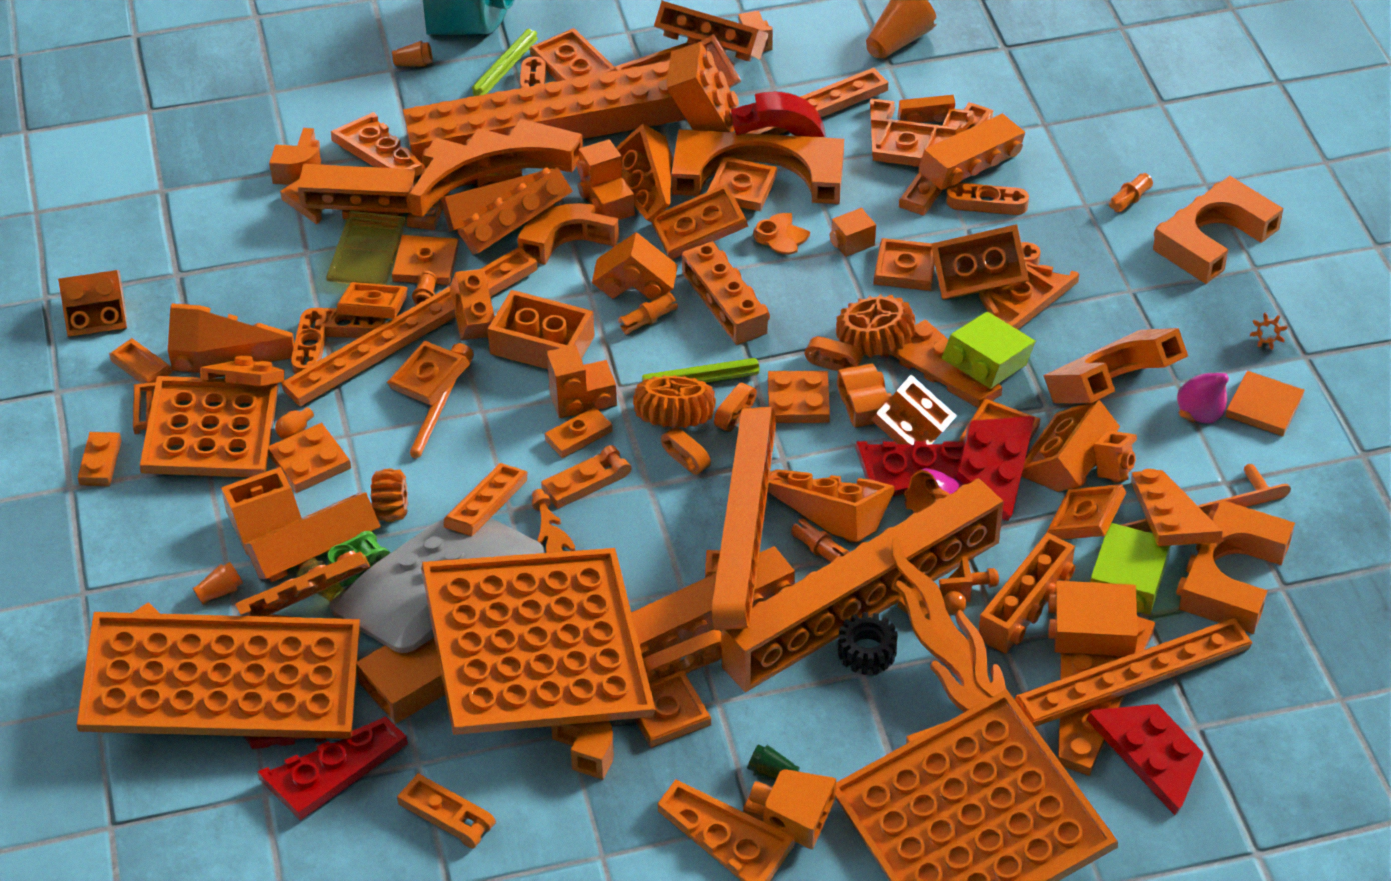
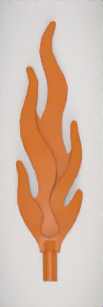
[891,536,1006,712]

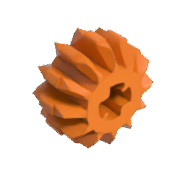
[370,468,409,522]

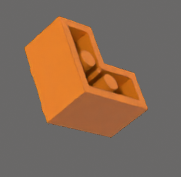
[576,139,635,220]
[592,232,678,301]
[547,345,617,418]

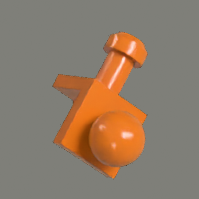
[939,557,999,616]

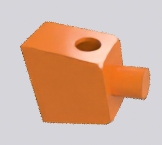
[749,769,836,850]

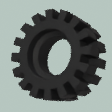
[838,612,898,675]

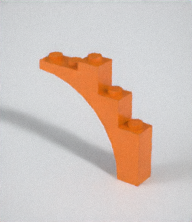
[408,119,583,218]

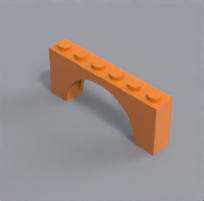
[671,129,845,204]

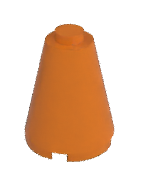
[866,0,937,58]

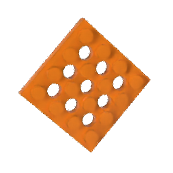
[140,376,279,477]

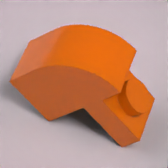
[269,128,321,185]
[551,721,614,780]

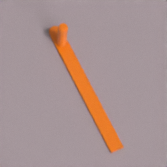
[1122,464,1291,532]

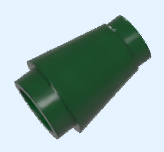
[747,744,800,781]

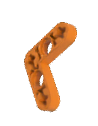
[291,307,386,374]

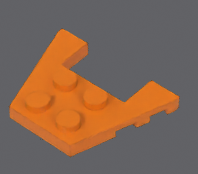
[870,98,974,167]

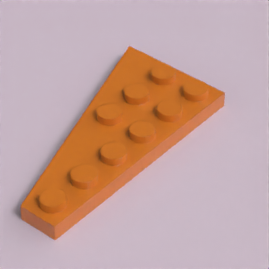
[1058,616,1156,776]

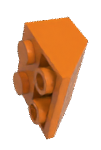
[58,270,127,337]
[221,467,302,555]

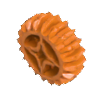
[835,294,916,358]
[633,375,716,428]

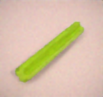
[472,29,538,96]
[642,358,760,383]

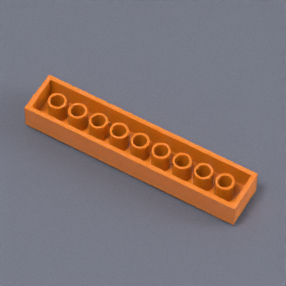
[403,61,685,163]
[721,478,1004,692]

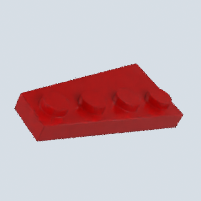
[855,441,964,496]
[257,716,408,820]

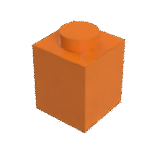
[829,207,876,257]

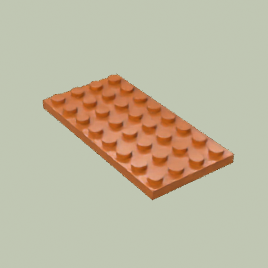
[76,612,360,739]

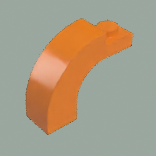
[517,203,619,265]

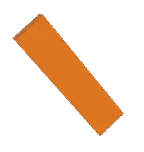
[443,463,528,536]

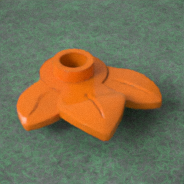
[753,213,810,254]

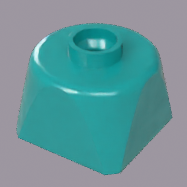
[423,0,514,35]

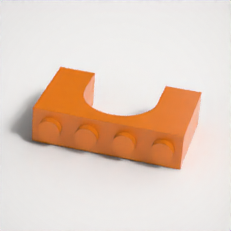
[1153,175,1284,284]
[1043,328,1188,403]
[1176,500,1295,634]

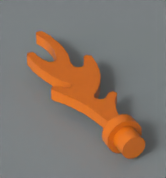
[531,489,576,553]

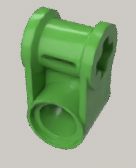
[328,531,390,586]

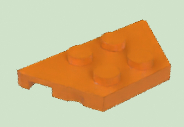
[979,261,1080,330]

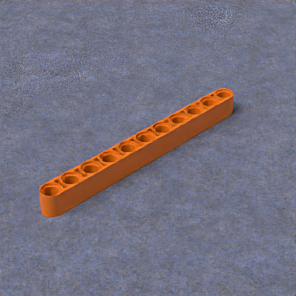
[712,406,776,630]

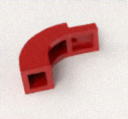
[731,91,826,138]

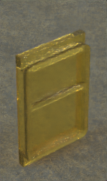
[326,210,405,285]

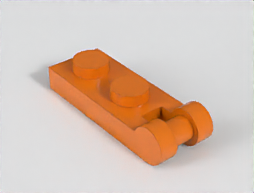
[541,445,632,509]
[397,773,496,849]

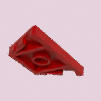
[955,416,1035,521]
[1086,704,1204,815]

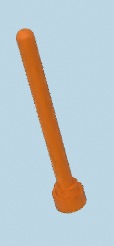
[410,343,474,459]

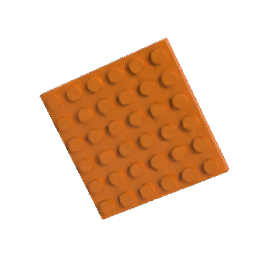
[421,548,655,735]
[836,689,1118,881]

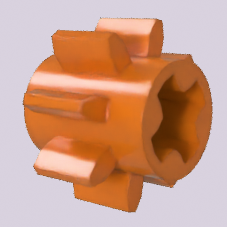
[1250,312,1288,350]

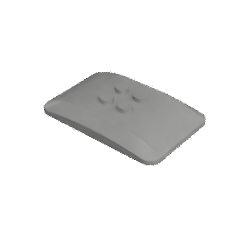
[330,518,544,653]

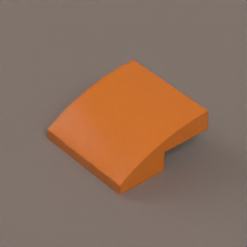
[871,375,956,444]

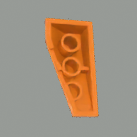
[616,123,672,222]
[168,303,294,373]
[768,469,894,542]

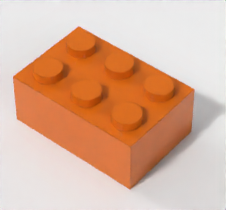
[666,42,739,132]
[487,290,595,370]

